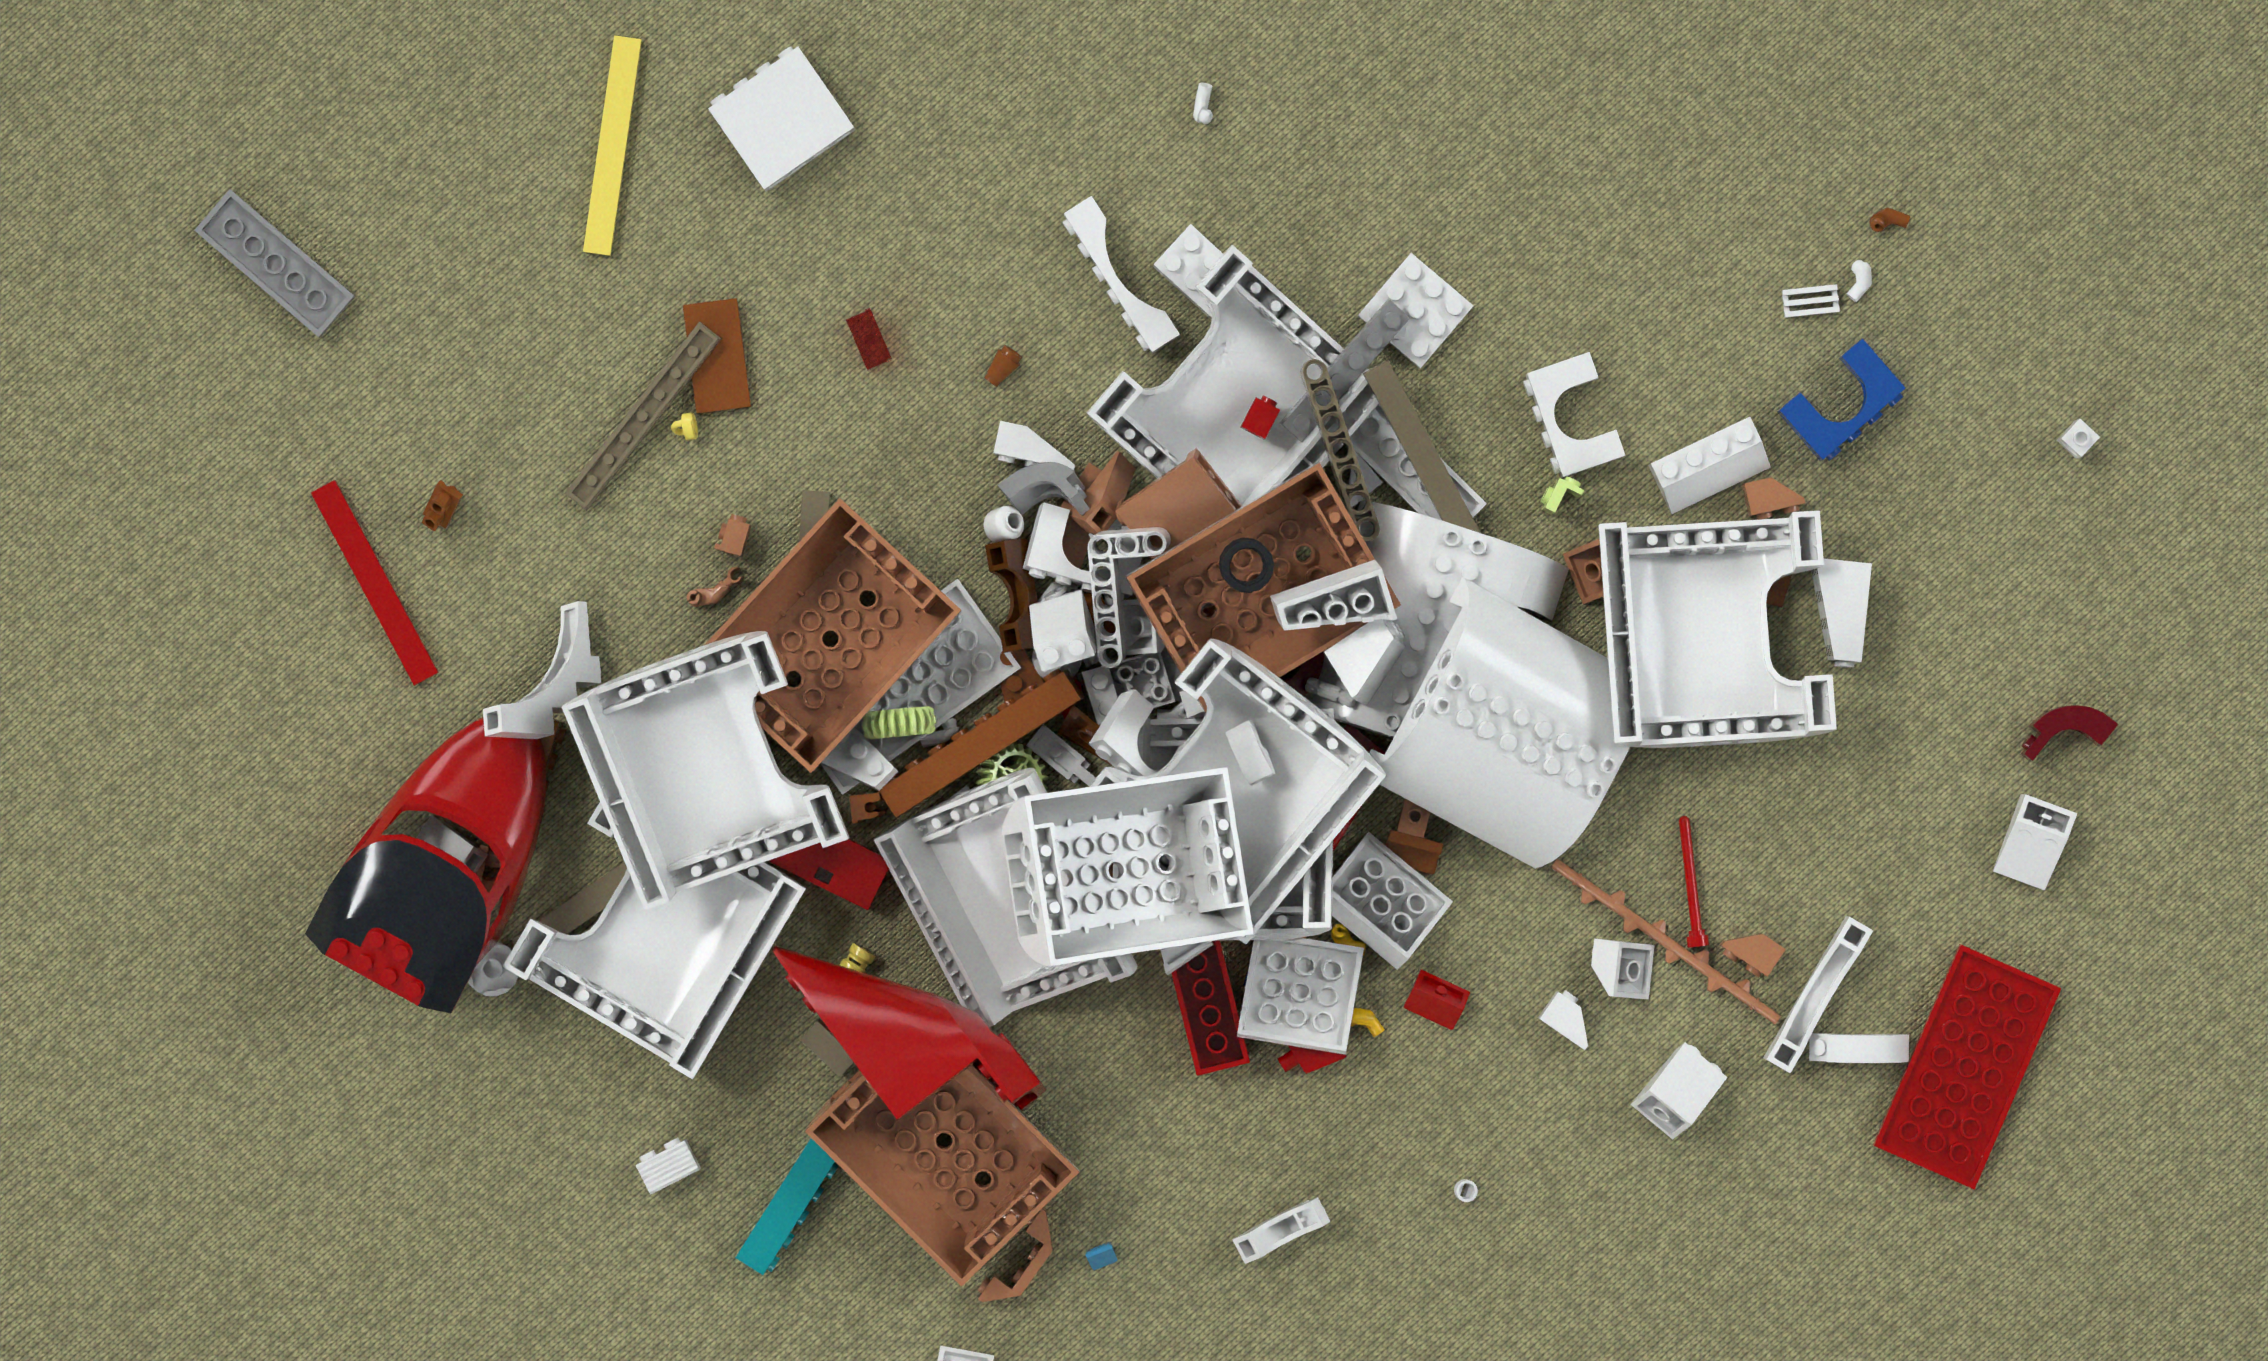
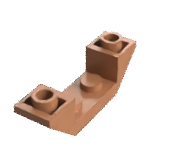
[977,1208,1053,1302]

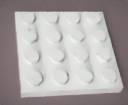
[1237,938,1364,1055]

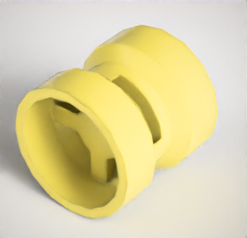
[839,942,876,973]

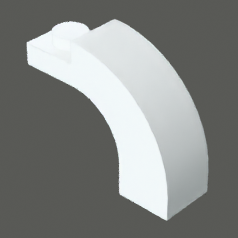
[1809,1033,1909,1063]
[1233,1197,1330,1264]

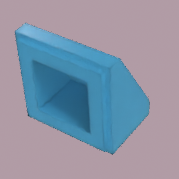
[1085,1242,1117,1270]

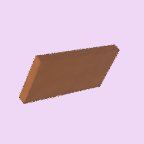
[683,298,751,414]

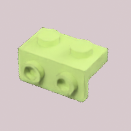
[1540,476,1584,515]

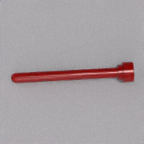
[1679,816,1709,948]

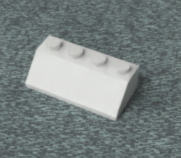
[1648,417,1771,514]

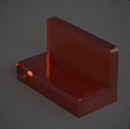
[846,308,893,370]

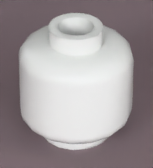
[983,506,1024,543]

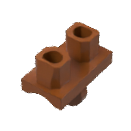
[422,480,463,531]

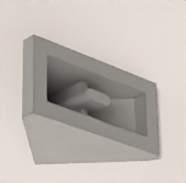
[1349,452,1382,508]

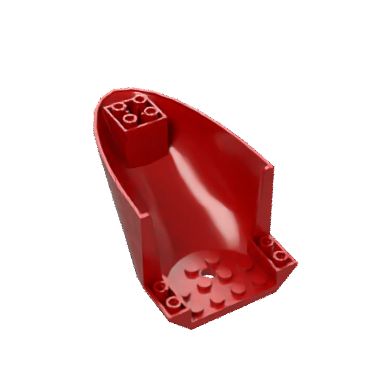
[771,946,1047,1120]

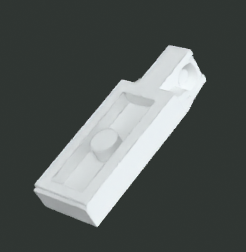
[1026,724,1096,786]

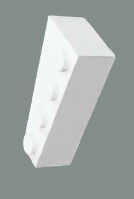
[1270,560,1397,630]

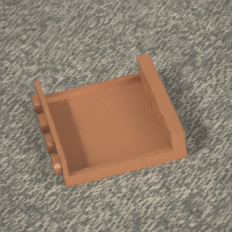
[1115,448,1242,560]

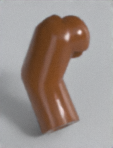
[1869,208,1910,232]

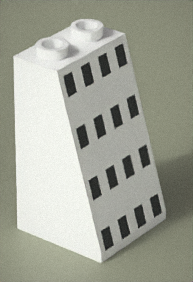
[1811,558,1872,668]

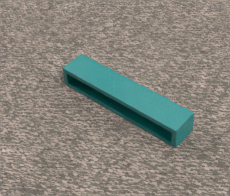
[735,1138,839,1275]

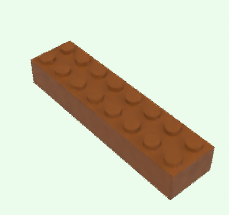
[879,668,1085,817]

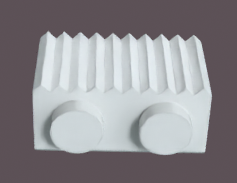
[636,1138,701,1195]

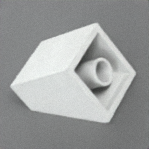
[1029,589,1097,672]
[1324,619,1406,706]
[1630,1042,1727,1140]

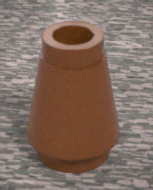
[984,345,1022,387]

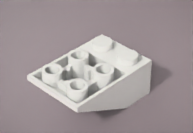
[1077,653,1175,725]
[1993,794,2077,890]

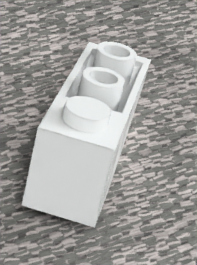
[993,421,1075,471]

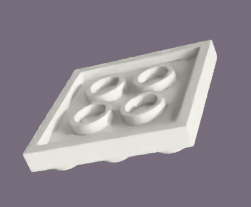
[1358,253,1473,369]

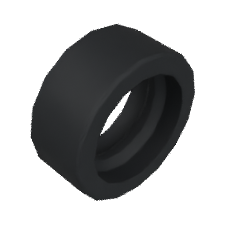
[1219,538,1274,593]

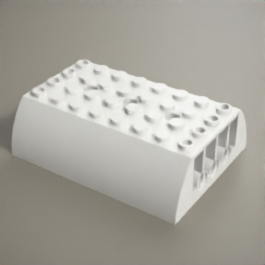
[1001,767,1254,966]

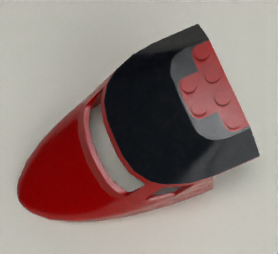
[305,717,547,1013]

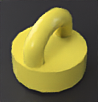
[671,412,698,441]

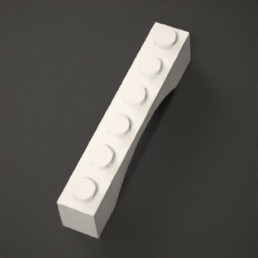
[1062,196,1180,354]
[1763,916,1873,1073]

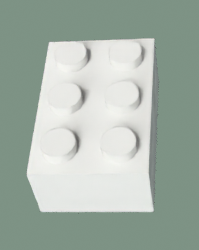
[1153,224,1223,320]

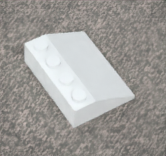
[1332,832,1453,970]

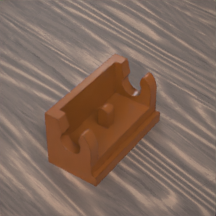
[849,792,886,823]

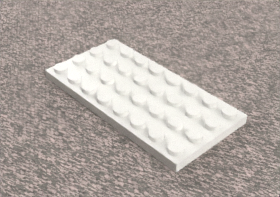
[821,579,1021,795]

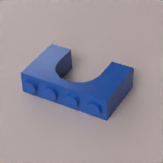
[1777,338,1905,461]

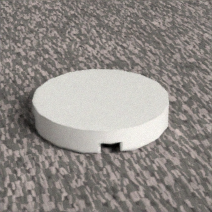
[468,942,519,996]

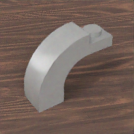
[998,462,1090,516]

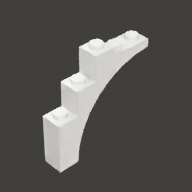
[483,601,601,739]

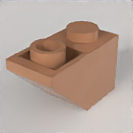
[1742,477,1805,520]
[1720,933,1786,978]

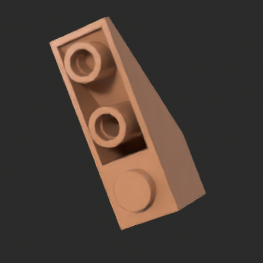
[1069,451,1136,535]

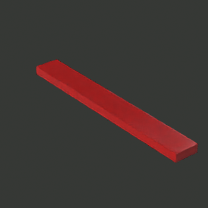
[311,480,439,686]

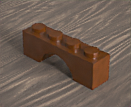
[985,538,1038,653]

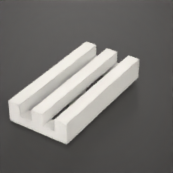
[1782,284,1840,318]

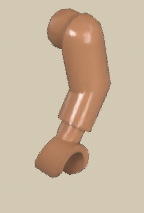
[686,567,745,607]

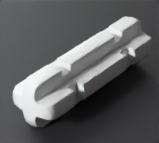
[1305,677,1356,707]

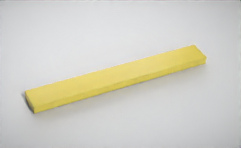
[583,35,642,256]

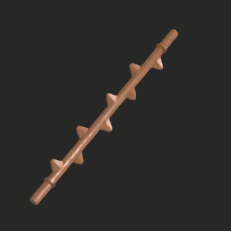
[1551,858,1781,1025]

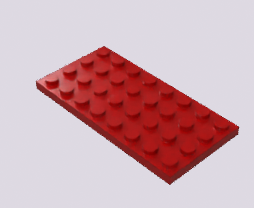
[1873,944,2061,1190]

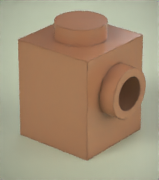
[1396,799,1430,838]

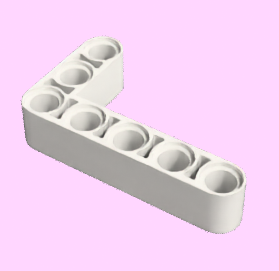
[1088,527,1171,668]

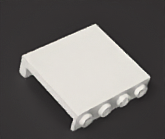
[708,47,855,192]

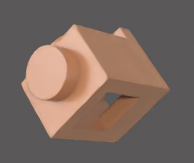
[714,514,751,557]

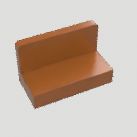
[1384,829,1444,874]

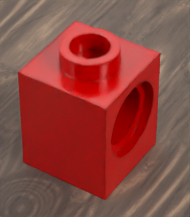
[1240,396,1280,440]

